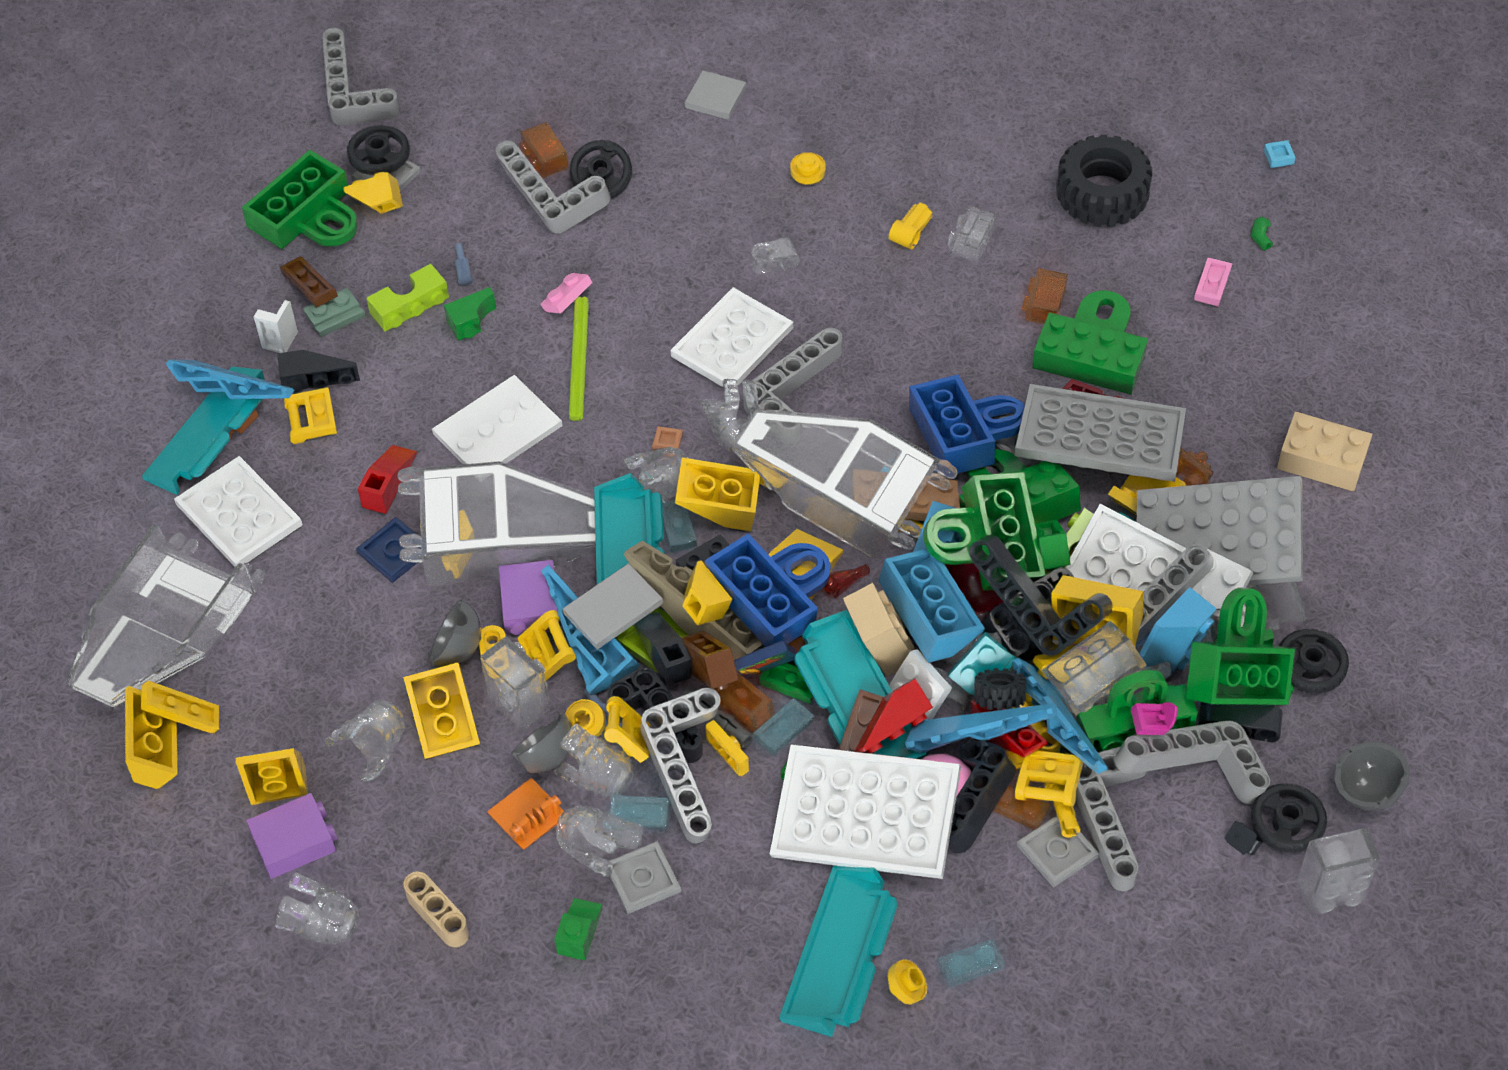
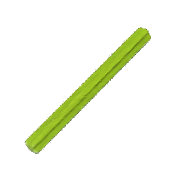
[569,297,589,421]

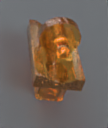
[1176,447,1213,486]

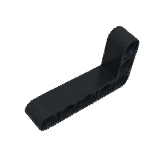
[969,535,1113,656]

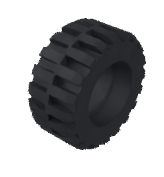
[1056,134,1153,227]

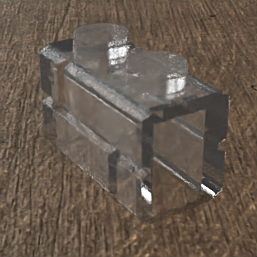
[948,206,996,264]

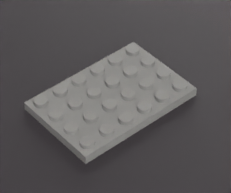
[1014,384,1186,482]
[1137,476,1303,585]

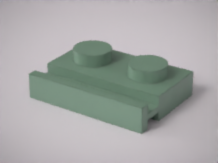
[303,288,365,338]

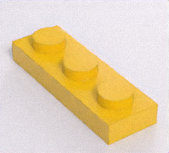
[141,681,219,733]

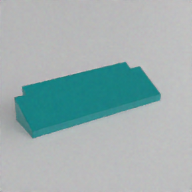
[142,366,265,495]
[594,473,665,616]
[794,610,927,759]
[779,865,898,1037]

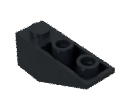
[277,350,360,392]
[633,612,692,686]

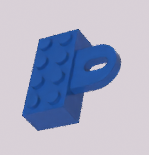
[909,374,1025,477]
[705,533,831,647]

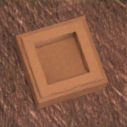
[652,426,683,455]

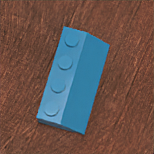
[878,549,985,663]
[1129,587,1217,677]

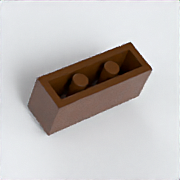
[681,631,738,690]

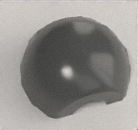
[428,600,482,667]
[511,713,573,773]
[1334,742,1410,811]

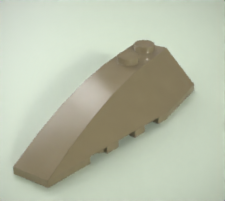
[624,541,765,676]

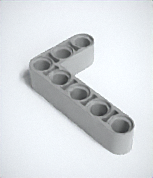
[323,28,400,125]
[496,140,611,233]
[743,328,842,446]
[1136,544,1214,644]
[640,688,720,843]
[1114,721,1270,805]
[1076,747,1147,891]

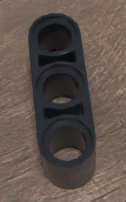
[1198,702,1283,742]

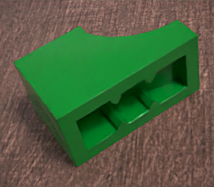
[444,287,496,341]
[1035,520,1071,571]
[555,898,603,961]

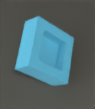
[1264,140,1296,168]

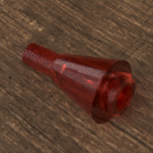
[823,564,870,598]

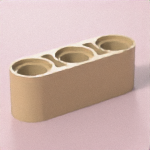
[404,871,469,947]

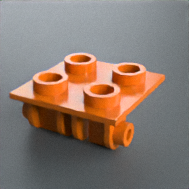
[487,778,568,850]

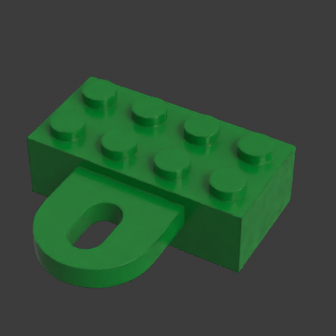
[242,150,358,249]
[1032,290,1148,395]
[959,450,1081,523]
[923,472,1046,591]
[1186,587,1295,705]
[1076,670,1198,753]

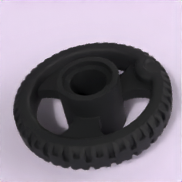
[347,125,410,176]
[569,140,632,198]
[1279,628,1349,694]
[1251,783,1327,853]

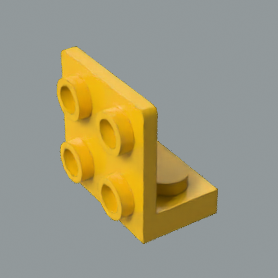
[1108,475,1186,516]

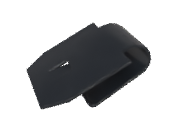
[1224,821,1263,855]

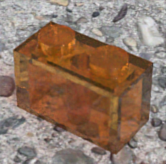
[519,122,569,179]
[1022,268,1068,324]
[714,673,776,735]

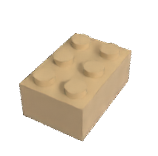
[1277,411,1373,492]
[843,583,916,677]

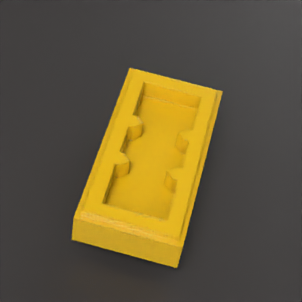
[705,719,749,776]

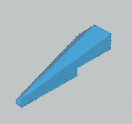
[166,359,294,399]
[541,565,640,694]
[1013,658,1107,774]
[905,703,1057,753]

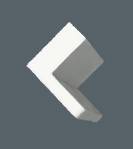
[254,300,298,353]

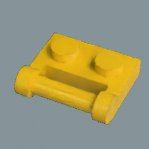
[284,388,337,444]
[517,610,576,684]
[604,696,650,763]
[1015,751,1083,806]

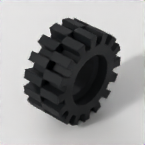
[974,668,1026,711]

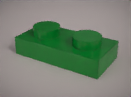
[760,663,814,704]

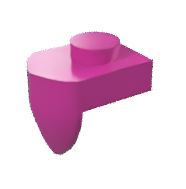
[1131,702,1178,735]

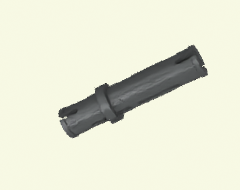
[682,686,754,749]

